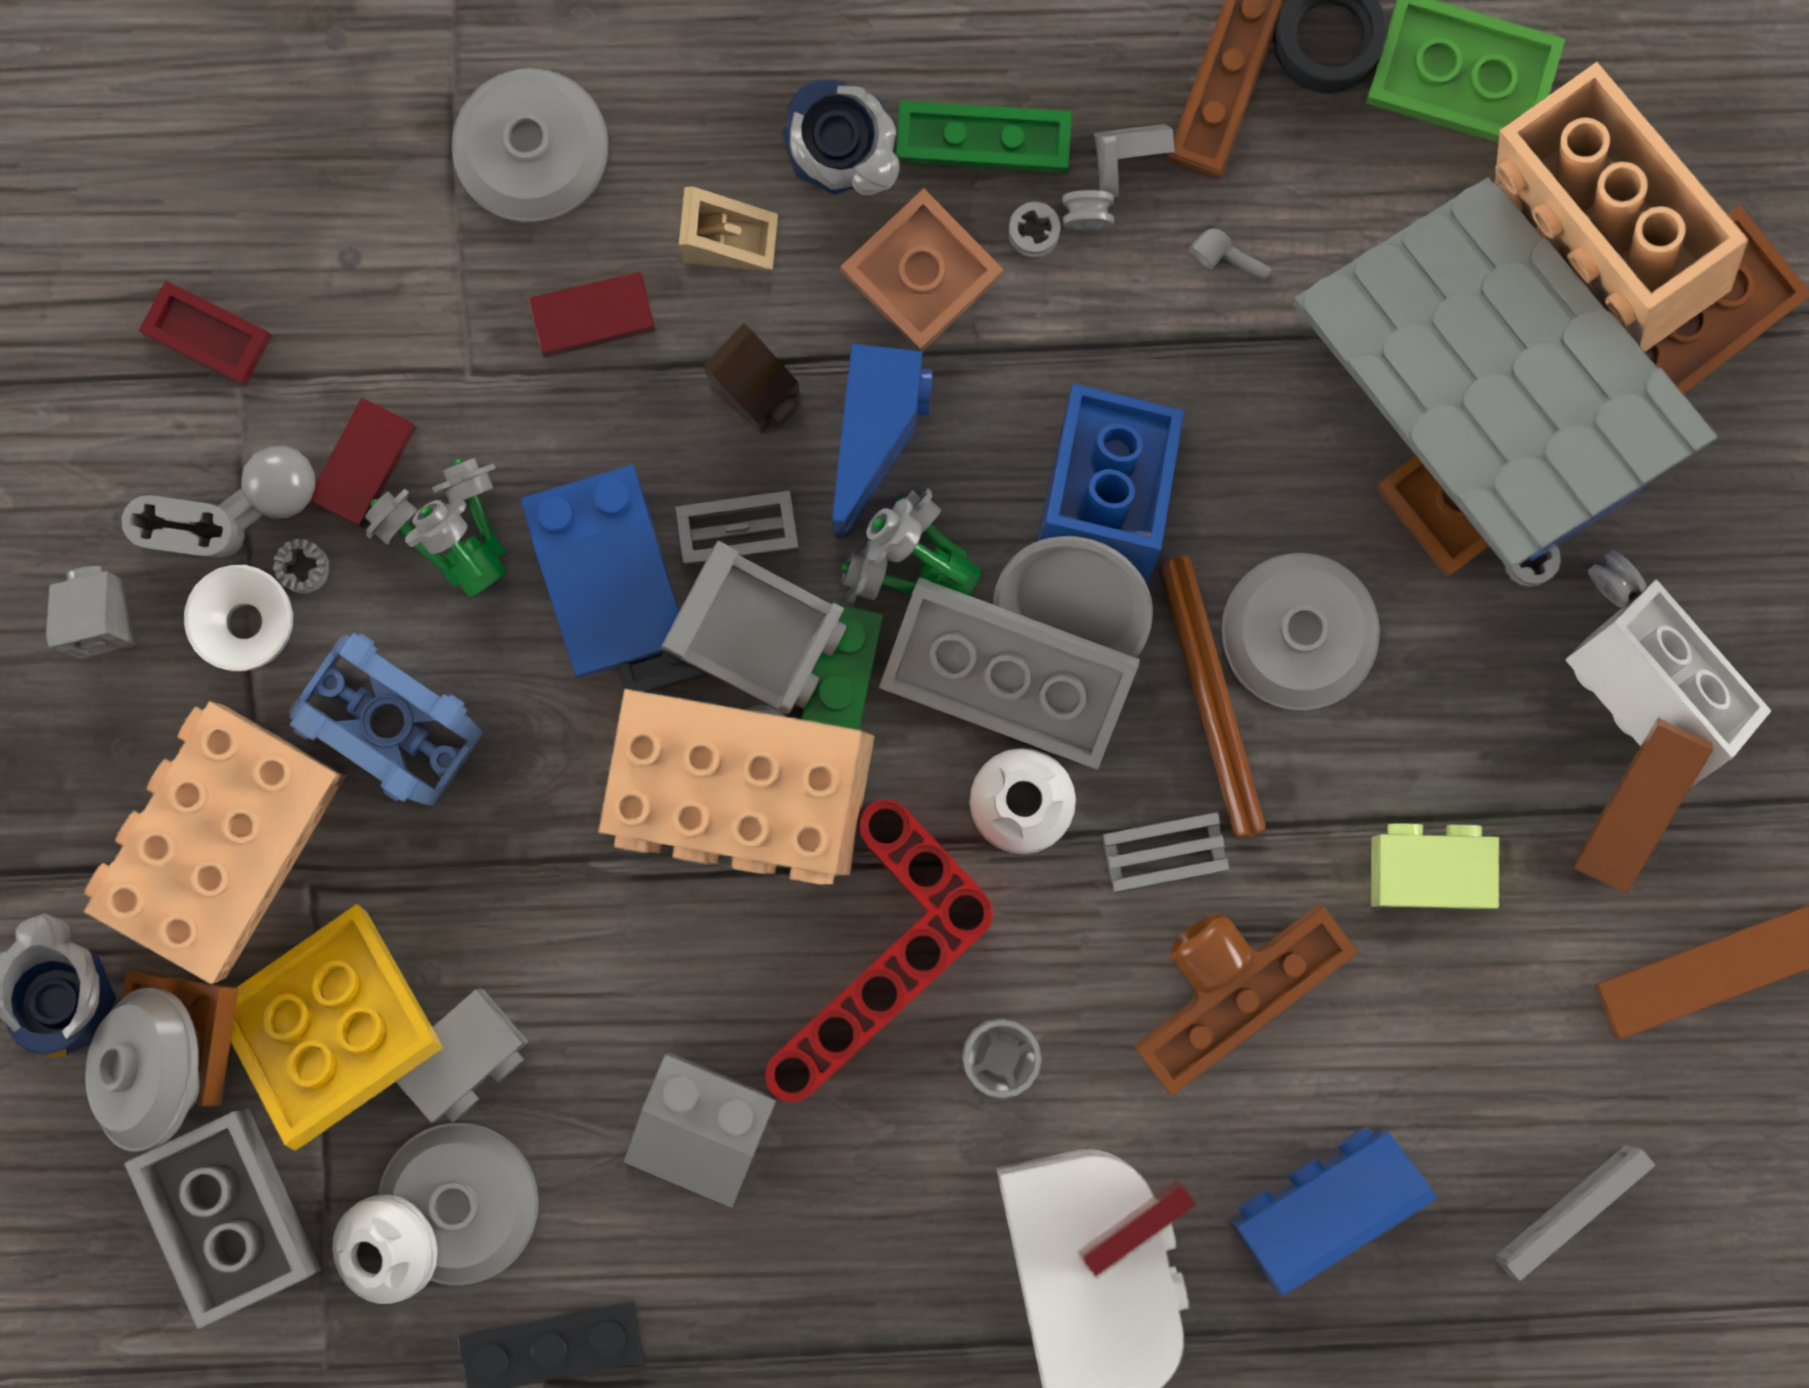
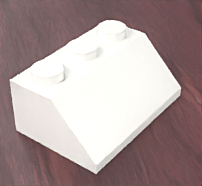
[1566,579,1771,787]

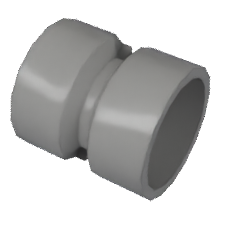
[962,1018,1042,1098]

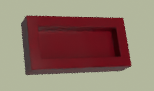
[528,271,656,358]
[139,280,272,386]
[310,397,416,529]
[1078,1180,1196,1278]

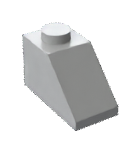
[46,566,137,659]

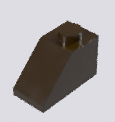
[703,323,800,434]

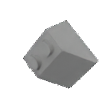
[624,1053,778,1208]

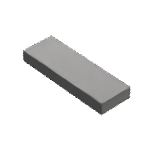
[1495,1146,1656,1281]

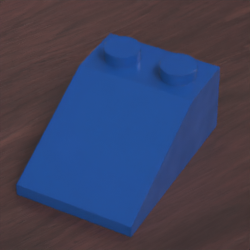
[832,344,933,538]
[1036,384,1184,585]
[520,464,679,679]

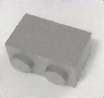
[396,989,529,1123]

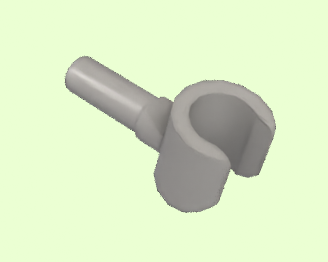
[1189,229,1272,280]

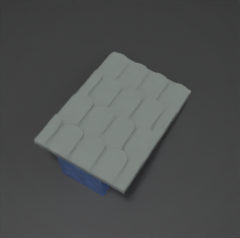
[1292,177,1718,570]

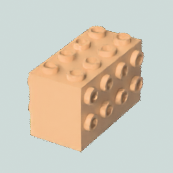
[1495,62,1748,352]
[599,689,875,885]
[84,701,347,984]

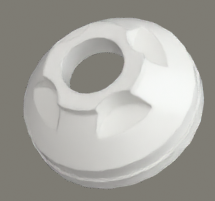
[184,565,293,671]
[969,748,1076,854]
[332,1194,438,1304]

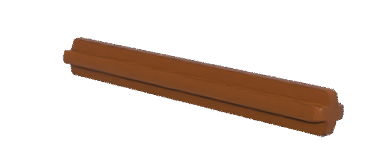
[1160,556,1266,838]

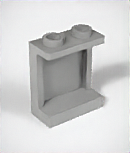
[660,541,847,714]

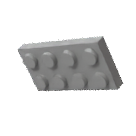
[879,577,1140,770]

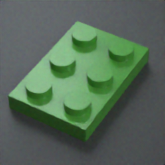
[1365,0,1566,143]

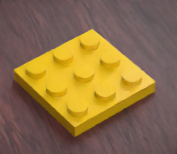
[231,904,443,1151]

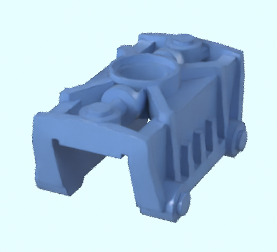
[289,632,483,806]

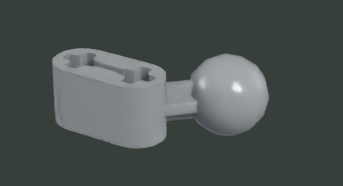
[121,445,315,559]

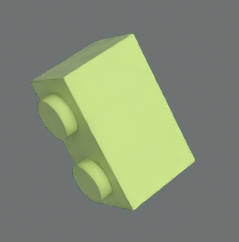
[1371,824,1499,909]

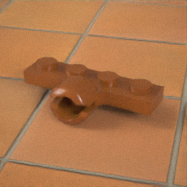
[1133,904,1358,1096]

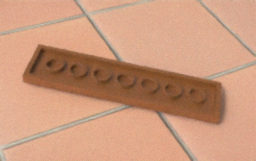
[1375,205,1809,578]

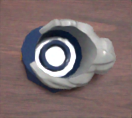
[782,79,900,196]
[0,914,116,1058]

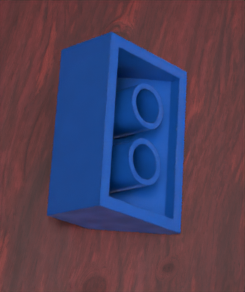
[1231,1127,1438,1296]

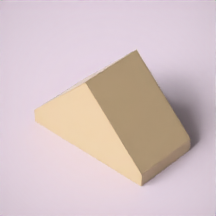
[679,186,778,271]

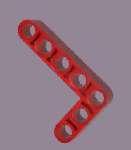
[765,799,993,1103]

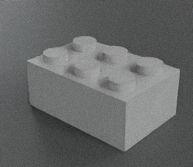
[124,1108,322,1329]

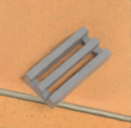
[675,490,799,567]
[1102,812,1230,892]

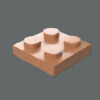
[840,188,1004,351]

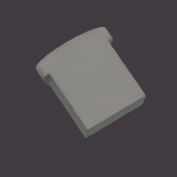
[1094,124,1175,197]

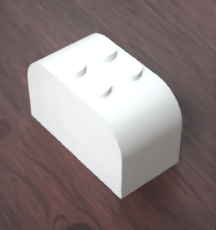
[996,1149,1189,1388]

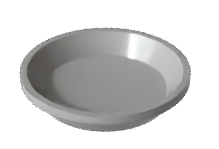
[452,69,609,223]
[993,536,1153,658]
[1221,553,1380,711]
[85,988,198,1152]
[378,1122,539,1285]

